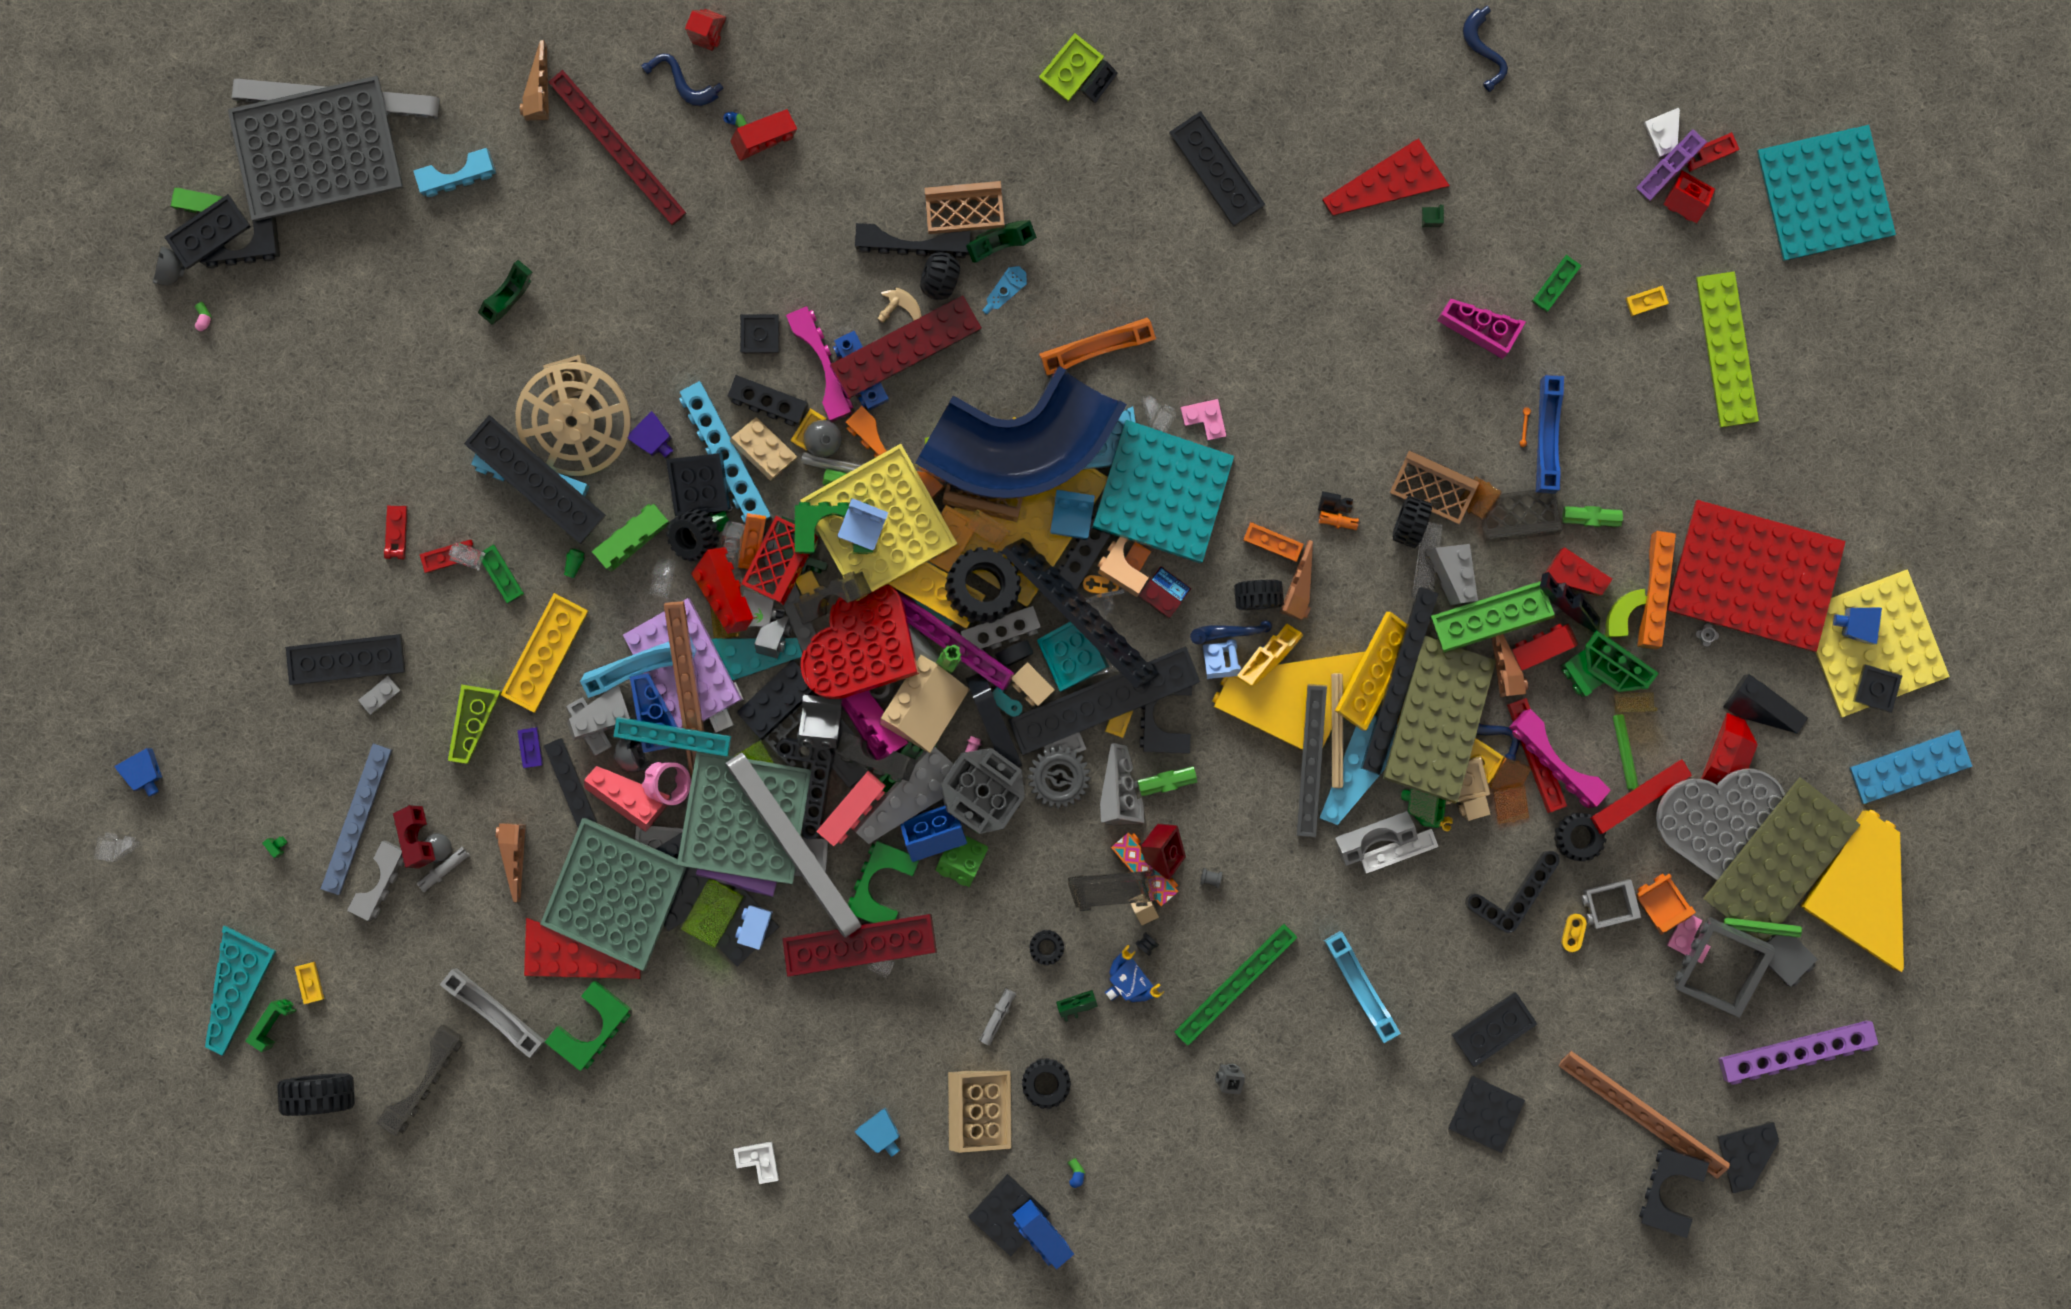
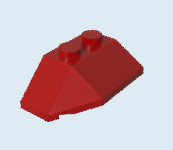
[1701,713,1758,785]

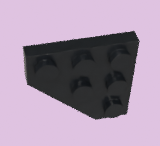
[1717,1122,1779,1194]

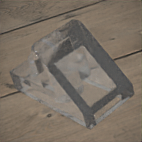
[649,557,678,599]

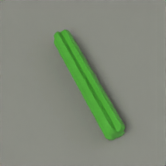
[1613,714,1638,790]
[1723,918,1802,938]

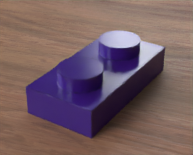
[517,727,543,768]

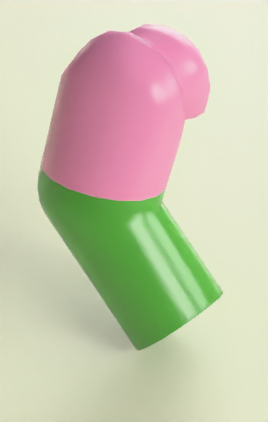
[195,302,212,331]

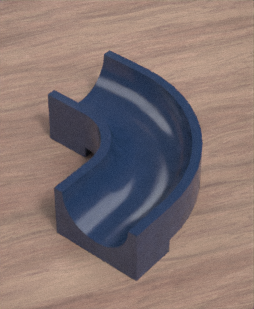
[914,366,1127,499]

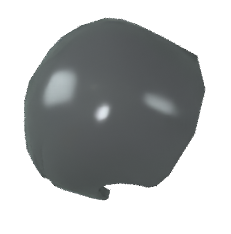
[423,833,452,863]

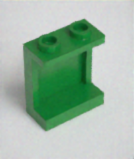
[245,999,296,1052]

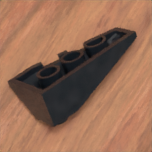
[1723,674,1808,734]

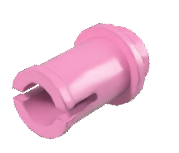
[965,736,982,752]

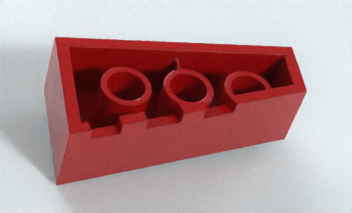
[691,547,754,634]

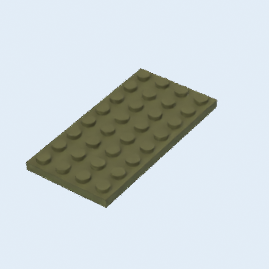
[1383,636,1496,804]
[1703,777,1861,942]

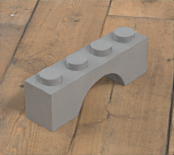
[1335,811,1418,866]
[347,841,404,921]

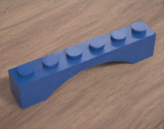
[1536,375,1564,494]

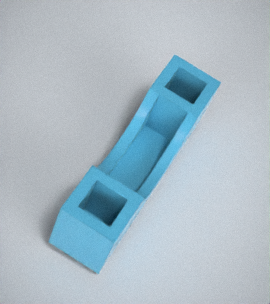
[413,148,496,197]

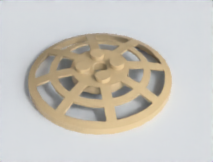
[515,362,631,476]

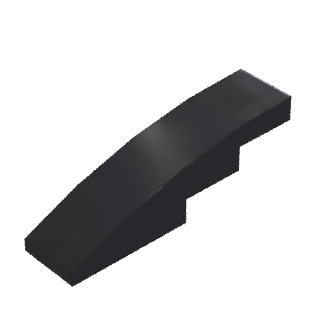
[1540,572,1601,633]

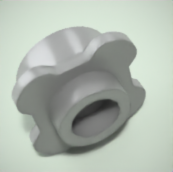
[1696,624,1719,647]

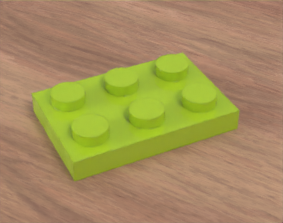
[1039,33,1104,102]

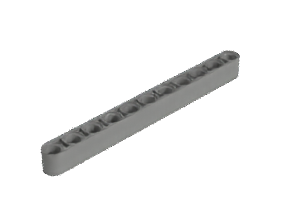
[232,79,440,119]
[725,753,861,938]

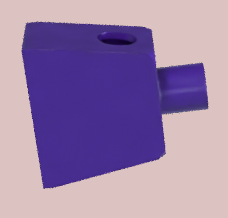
[627,411,674,458]

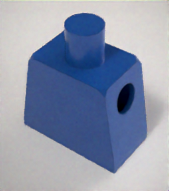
[1833,607,1882,645]
[114,748,162,797]

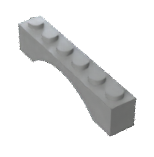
[440,968,546,1058]

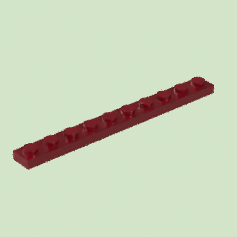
[548,70,687,226]

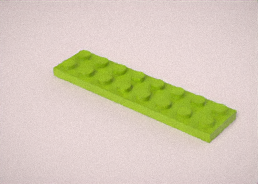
[1696,271,1759,428]

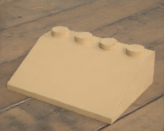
[880,655,970,753]
[948,1071,1011,1153]

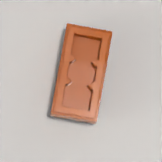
[1125,542,1151,572]

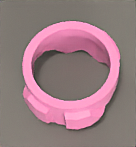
[642,762,691,805]

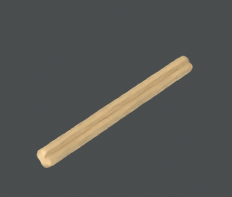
[1331,673,1343,788]

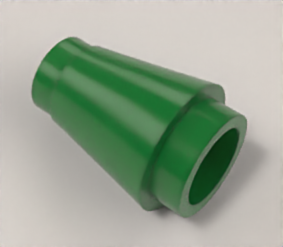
[564,548,585,578]

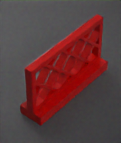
[741,516,819,605]

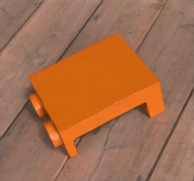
[1636,874,1696,935]

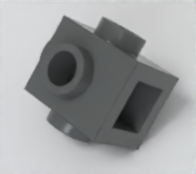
[1215,1064,1245,1094]

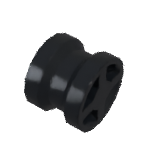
[1135,932,1159,956]

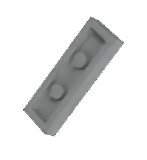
[565,697,612,757]

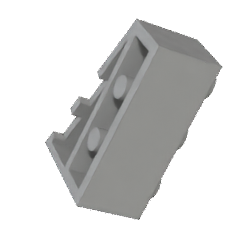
[1425,544,1478,605]
[567,684,630,741]

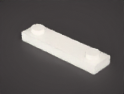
[1361,829,1438,873]

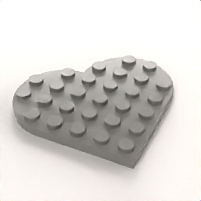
[1656,769,1785,880]

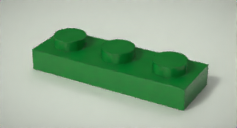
[1531,255,1581,313]
[477,544,525,604]

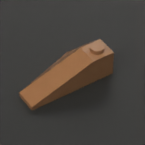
[520,40,549,121]

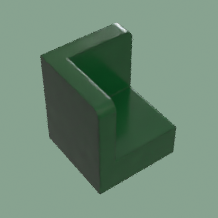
[1422,204,1444,227]

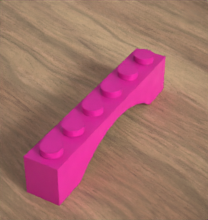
[786,306,853,422]
[1509,709,1611,808]

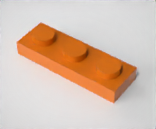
[738,513,766,570]
[1243,522,1304,562]

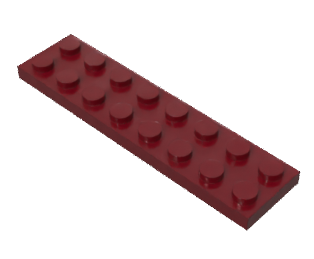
[830,295,982,399]
[782,914,937,977]

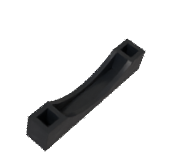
[855,223,971,258]

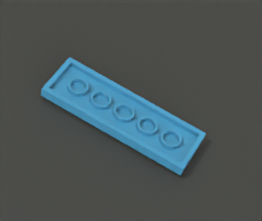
[1850,730,1972,804]

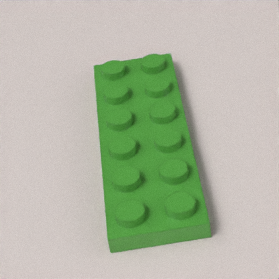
[1431,581,1555,652]

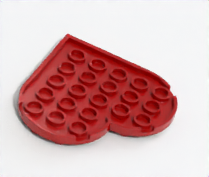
[801,584,919,699]

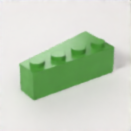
[592,504,670,572]

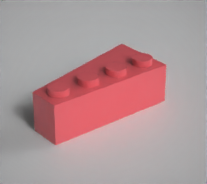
[584,766,670,832]
[816,771,886,846]

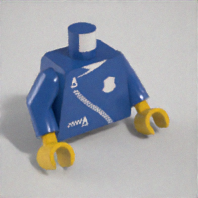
[1105,945,1164,1002]

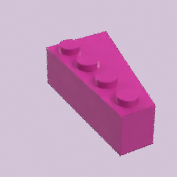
[1437,299,1526,359]
[842,690,908,763]

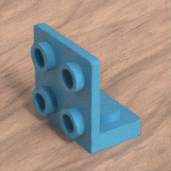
[1050,490,1095,539]

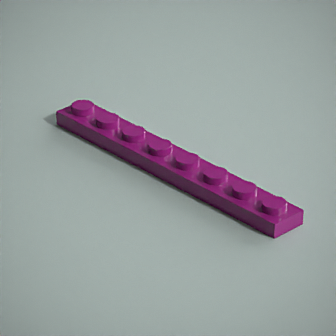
[894,588,1015,690]

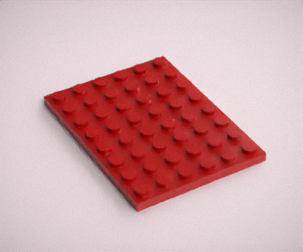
[1667,500,1846,652]

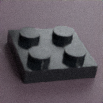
[740,314,779,353]
[1853,664,1902,713]

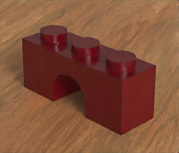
[393,805,435,869]

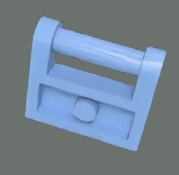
[1203,639,1241,679]

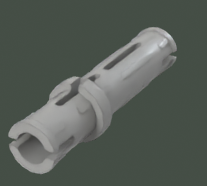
[417,846,470,892]
[979,988,1016,1046]

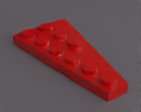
[1322,138,1449,216]
[524,918,641,979]

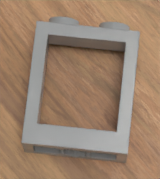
[1582,879,1641,929]

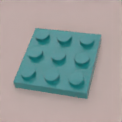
[1037,622,1109,692]

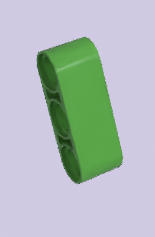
[170,188,223,213]

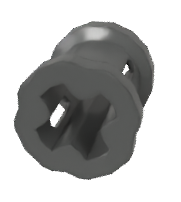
[1200,868,1223,889]

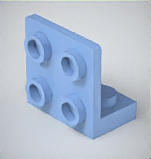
[838,498,889,551]

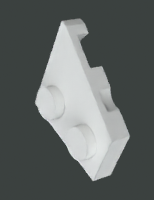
[1644,108,1680,157]

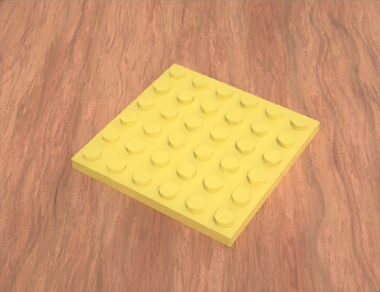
[800,444,958,601]
[1815,569,1950,717]

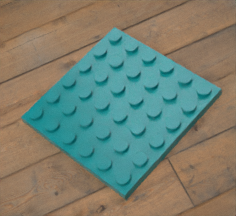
[1757,125,1896,261]
[1092,420,1234,564]

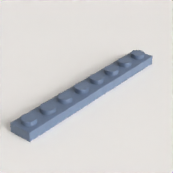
[321,744,392,895]

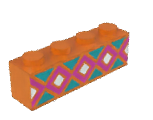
[1111,832,1179,906]

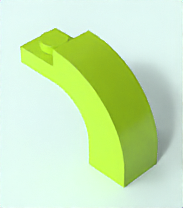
[1605,589,1647,637]

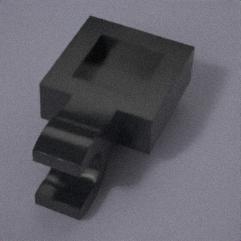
[1318,491,1353,514]

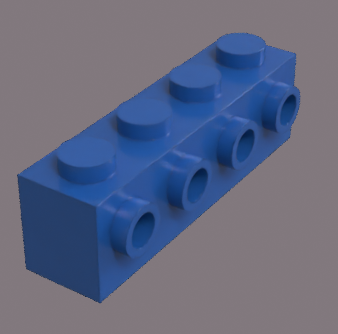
[833,330,889,411]

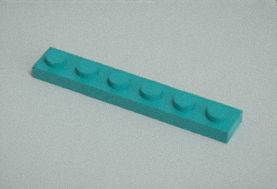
[614,717,732,756]

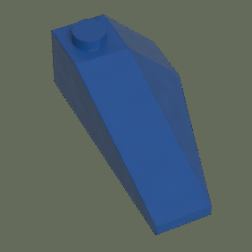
[630,673,678,753]

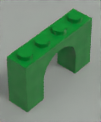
[795,502,873,554]
[847,841,920,923]
[545,980,631,1071]

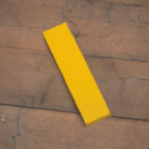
[1237,624,1303,687]

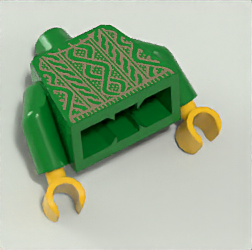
[1401,789,1453,831]

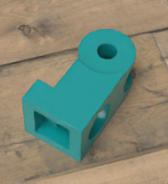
[992,687,1022,717]

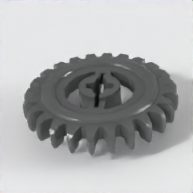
[1027,746,1091,809]

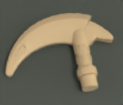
[877,288,921,323]

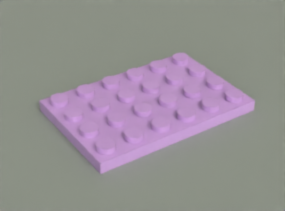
[623,598,742,728]

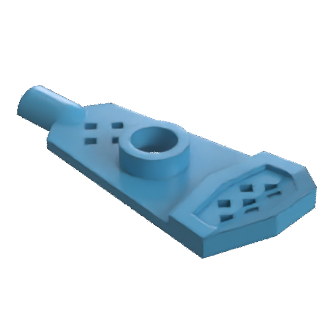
[982,266,1027,314]

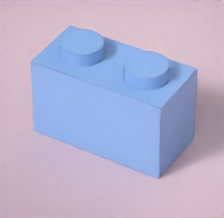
[735,905,773,950]

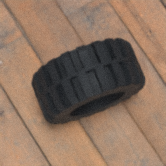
[945,547,1021,624]
[277,1073,355,1116]

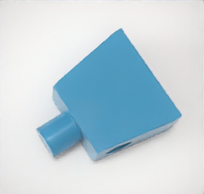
[855,1108,900,1157]

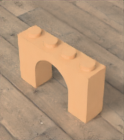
[1097,537,1149,597]

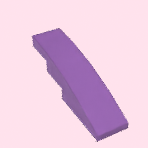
[1636,129,1707,201]
[696,869,777,897]

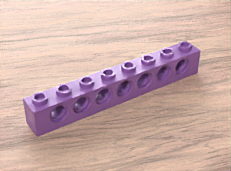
[1718,1021,1879,1085]

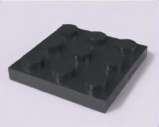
[666,452,731,516]
[698,888,779,967]
[1448,1075,1525,1153]
[968,1173,1050,1257]

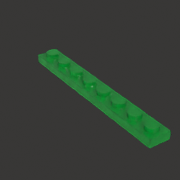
[1174,923,1298,1046]

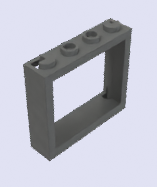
[1673,917,1775,1018]

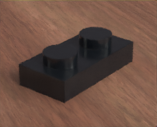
[1081,60,1118,103]

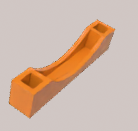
[1039,318,1156,376]
[846,406,944,499]
[1637,531,1676,650]

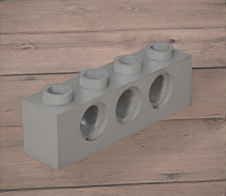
[961,606,1041,651]

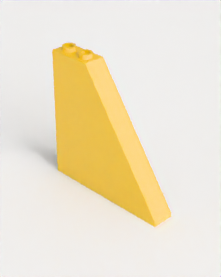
[1212,652,1365,750]
[1800,810,1904,972]

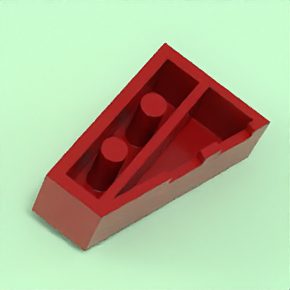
[685,9,726,51]
[730,109,797,161]
[1540,547,1612,596]
[1512,623,1578,671]

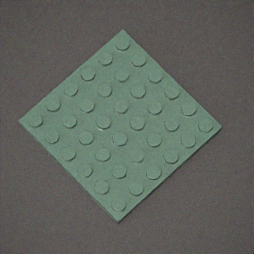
[677,751,811,885]
[540,818,687,971]

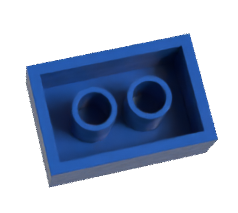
[900,806,967,862]
[1012,1200,1074,1270]

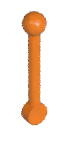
[1520,408,1531,447]

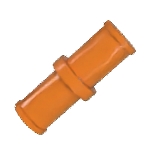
[1318,511,1359,531]

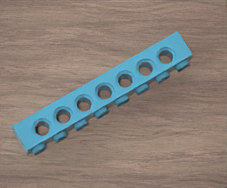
[679,381,772,523]

